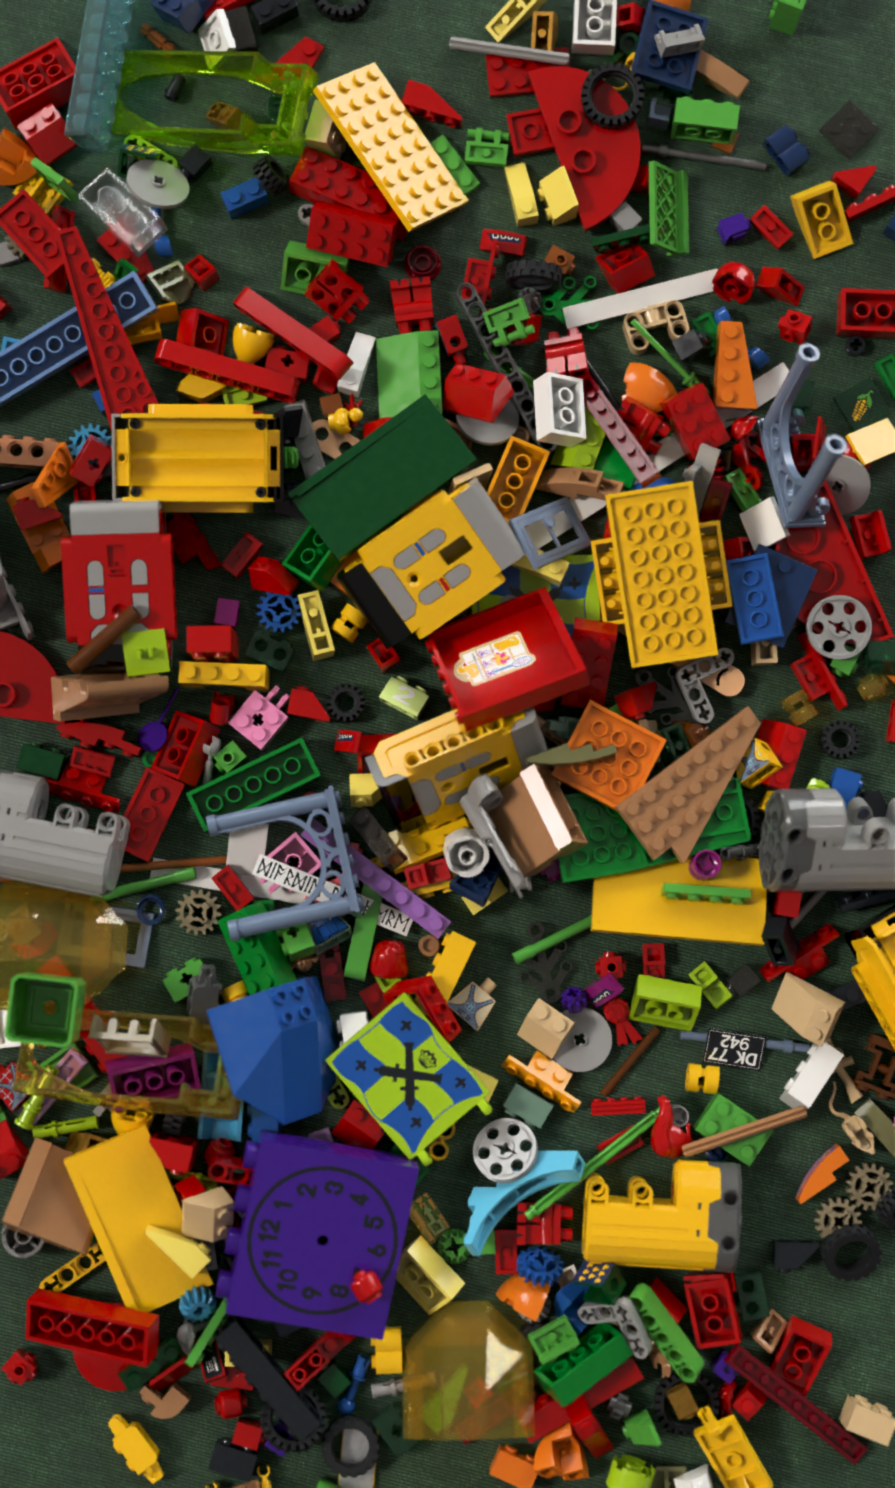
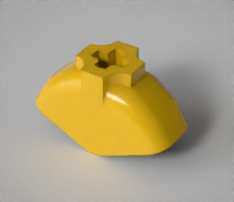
[176,374,228,403]

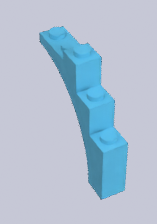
[464,1151,585,1256]

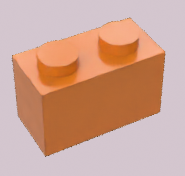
[489,1444,538,1488]

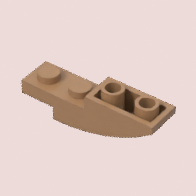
[536,467,624,501]

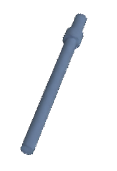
[680,1030,810,1053]

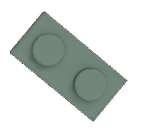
[503,1082,553,1129]

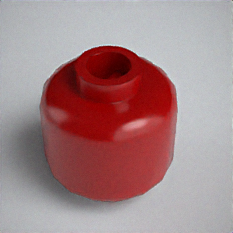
[204,1137,235,1170]
[350,1269,383,1305]
[214,1388,247,1419]

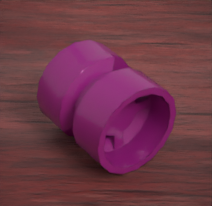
[688,849,721,881]

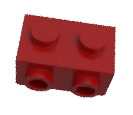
[849,510,892,559]

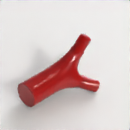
[343,393,363,427]

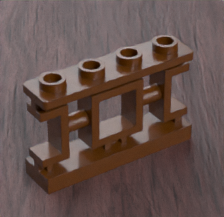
[853,1033,895,1101]

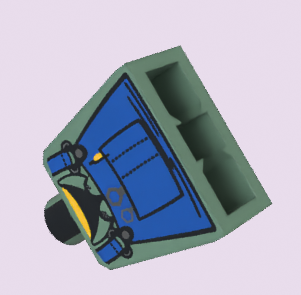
[306,901,352,956]

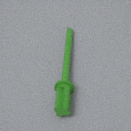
[630,319,711,394]

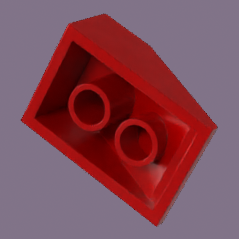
[684,1277,742,1349]
[769,1315,832,1397]

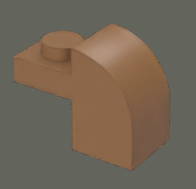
[139,1381,192,1419]

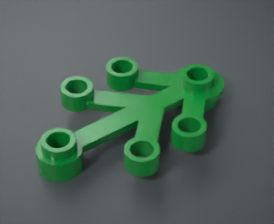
[539,276,612,331]

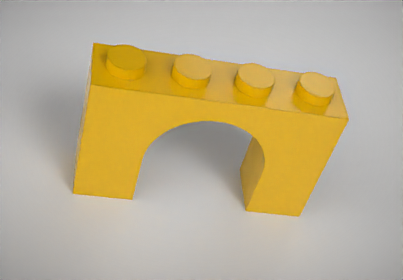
[178,661,270,692]

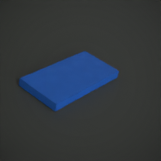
[726,553,784,645]

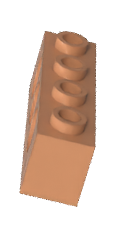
[0,435,59,470]

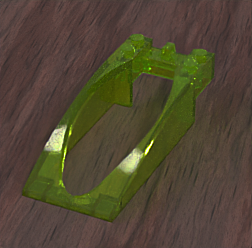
[99,50,319,156]

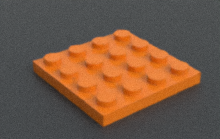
[551,700,667,812]

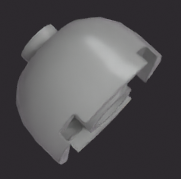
[1,1227,45,1259]

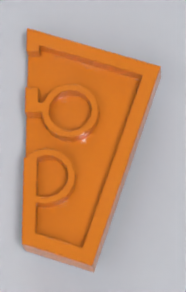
[31,442,80,508]

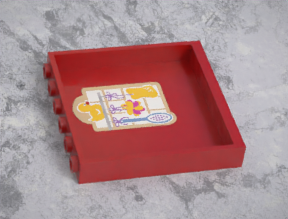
[425,587,590,732]

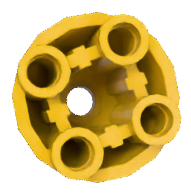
[233,323,275,364]
[111,1103,154,1135]

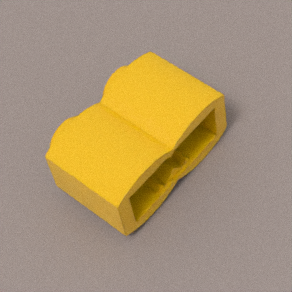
[371,1326,403,1374]

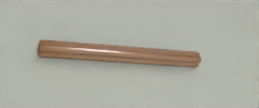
[682,1106,807,1157]

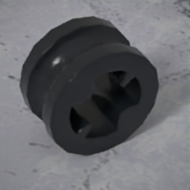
[845,336,866,357]

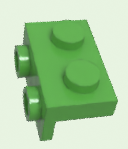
[527,1314,580,1365]

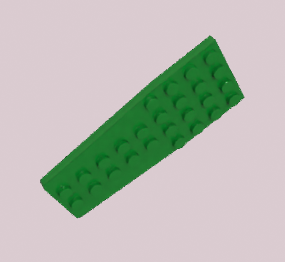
[558,778,751,884]

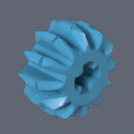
[179,1285,217,1323]

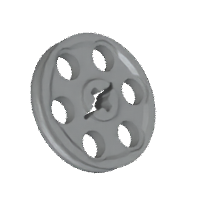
[806,595,872,659]
[473,1118,538,1183]

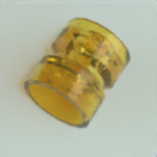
[780,688,819,727]

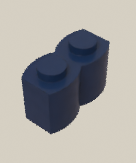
[763,125,810,177]

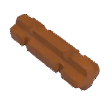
[139,23,176,56]

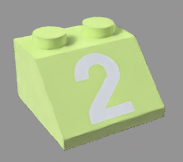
[379,676,429,721]

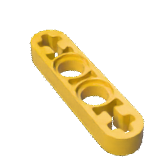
[39,1242,106,1292]

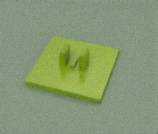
[121,628,171,677]

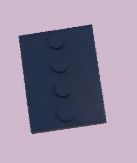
[631,0,709,94]
[723,544,818,649]

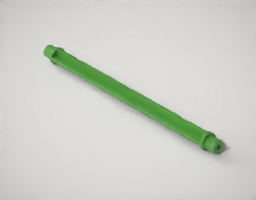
[524,1107,660,1221]

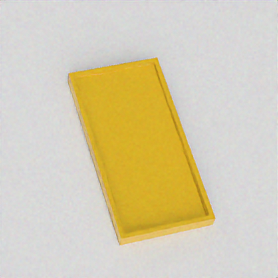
[591,855,767,946]
[64,1123,213,1312]

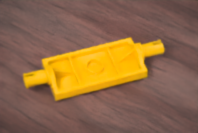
[370,815,474,874]
[694,1406,773,1488]

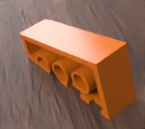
[713,321,758,411]

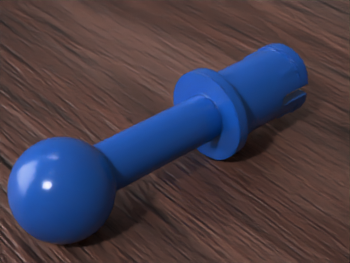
[337,1354,372,1415]

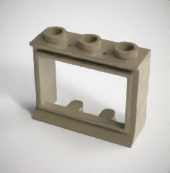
[89,1014,171,1058]

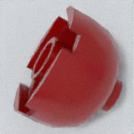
[712,262,755,303]

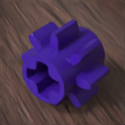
[561,987,587,1014]

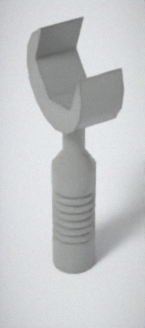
[203,736,221,784]

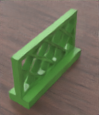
[649,160,689,258]

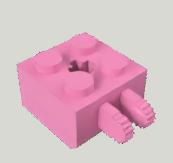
[228,686,290,751]
[259,832,321,894]

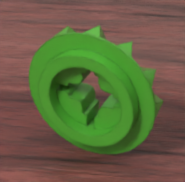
[437,1229,470,1264]

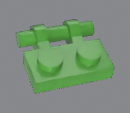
[465,127,509,168]
[482,298,535,347]

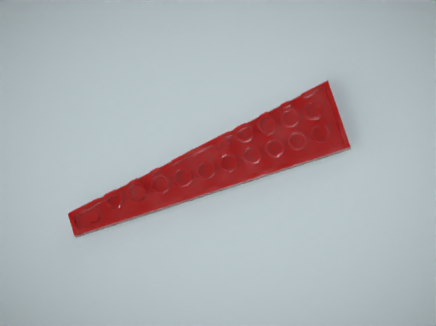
[55,226,159,433]

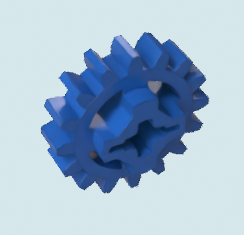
[257,592,302,634]
[516,1246,564,1287]

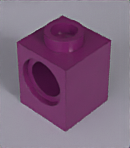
[214,598,241,629]

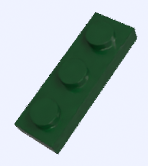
[591,224,650,254]
[117,1335,185,1393]

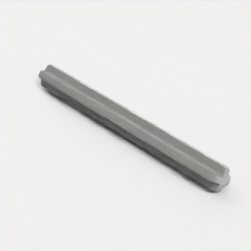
[449,37,570,65]

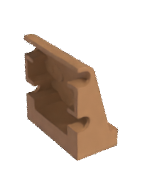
[51,669,169,721]
[488,764,588,878]
[2,1137,95,1256]

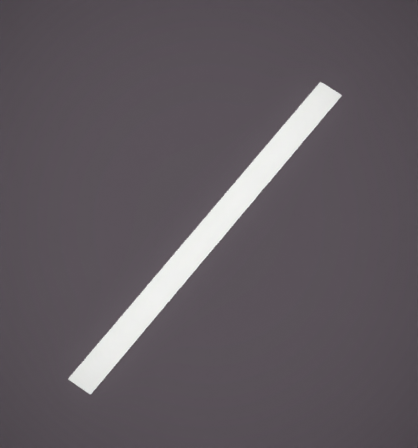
[525,362,789,550]

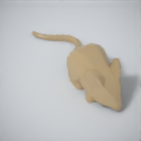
[829,1082,875,1155]

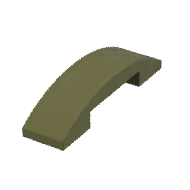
[853,1098,895,1158]

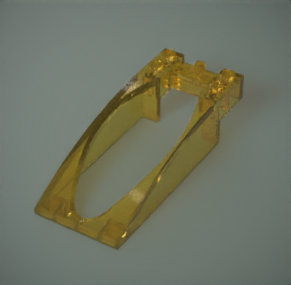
[12,1006,241,1120]

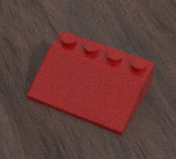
[0,37,89,130]

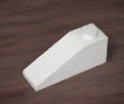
[337,332,376,397]

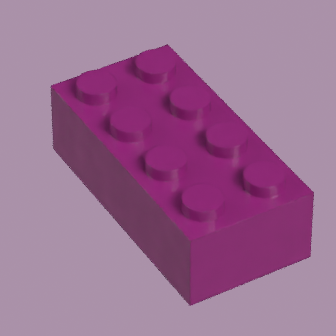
[105,1042,202,1112]

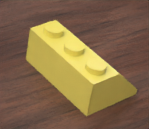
[396,1235,465,1315]

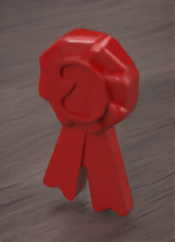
[732,442,764,491]
[603,997,642,1046]

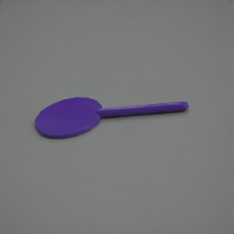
[138,687,180,752]

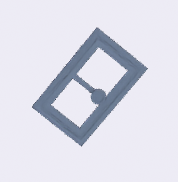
[508,497,591,570]
[55,899,155,968]

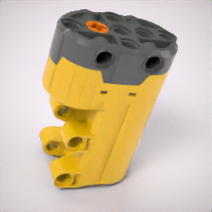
[582,1159,742,1273]

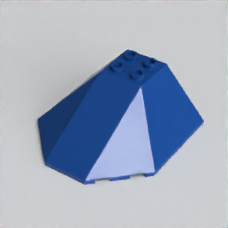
[206,976,340,1125]

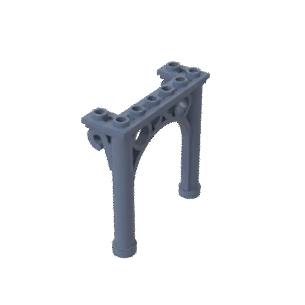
[756,343,847,528]
[206,786,365,942]

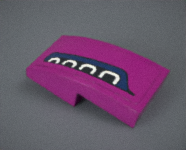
[581,972,624,1008]

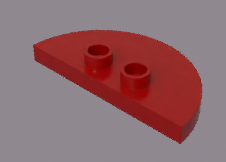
[528,66,641,233]
[773,480,894,644]
[0,631,68,725]

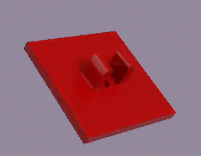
[812,416,827,461]

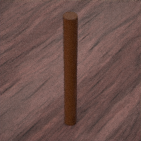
[600,1026,661,1097]

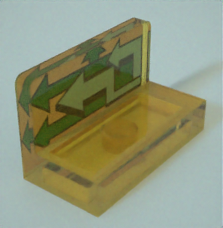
[409,1192,450,1245]

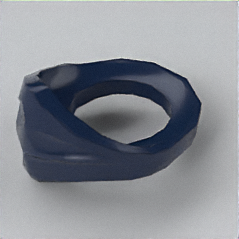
[137,893,165,926]
[703,1147,729,1162]

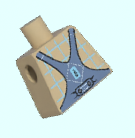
[447,977,497,1031]

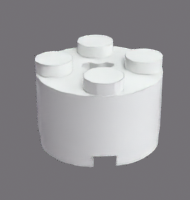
[443,828,489,878]

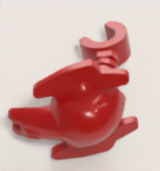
[728,415,759,467]

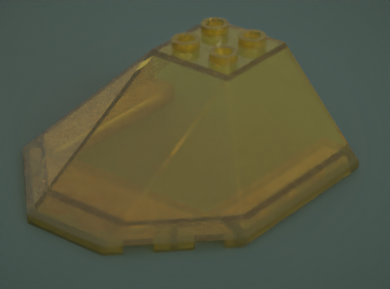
[0,882,128,1011]
[402,1301,535,1440]

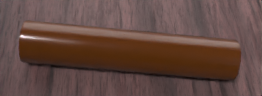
[66,605,142,675]

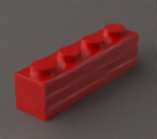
[590,1096,646,1116]

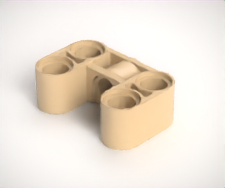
[623,300,690,356]

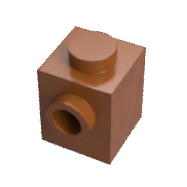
[544,245,576,280]

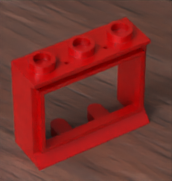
[383,975,462,1042]

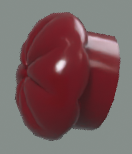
[404,246,442,281]

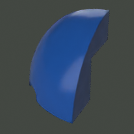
[554,1282,604,1335]

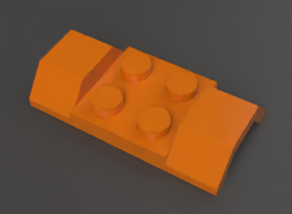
[6,482,71,574]

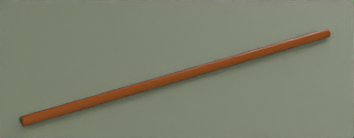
[0,855,227,883]

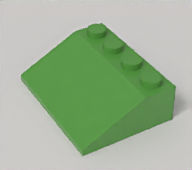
[376,330,442,419]

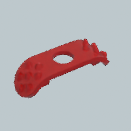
[717,1379,737,1419]

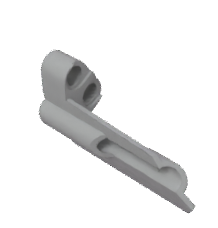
[460,774,525,898]

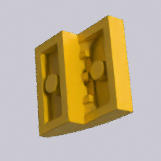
[13,166,73,218]

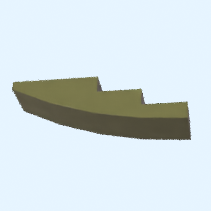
[525,743,617,767]

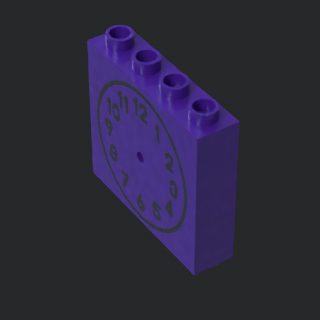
[215,1130,419,1340]

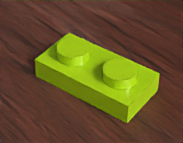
[222,387,268,405]

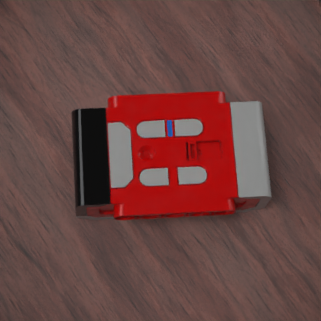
[61,500,177,675]

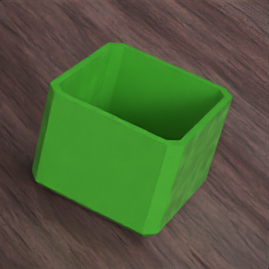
[4,972,86,1048]

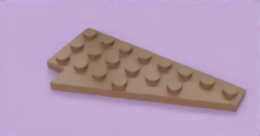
[615,706,761,863]

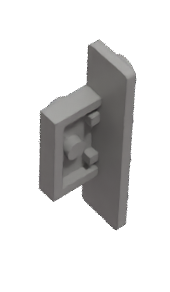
[681,443,721,519]
[0,566,34,641]

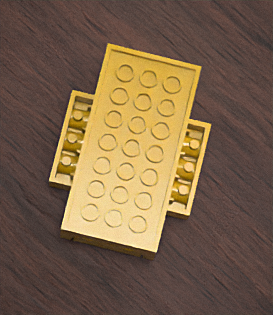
[591,481,732,668]

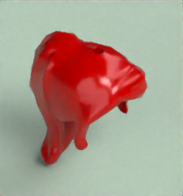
[651,1095,693,1158]

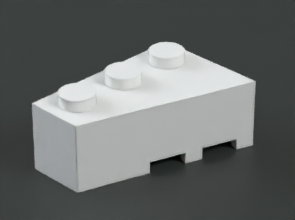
[779,1043,844,1110]

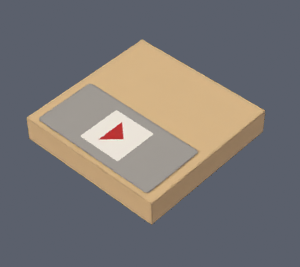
[447,463,493,495]

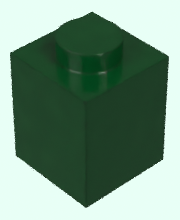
[317,1359,352,1398]

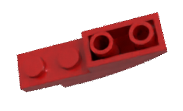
[56,722,144,758]
[283,1331,356,1391]

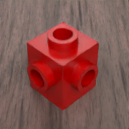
[778,309,812,345]
[595,952,626,981]
[1,1347,39,1385]

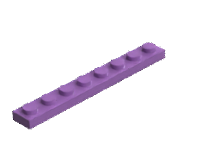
[301,819,451,939]

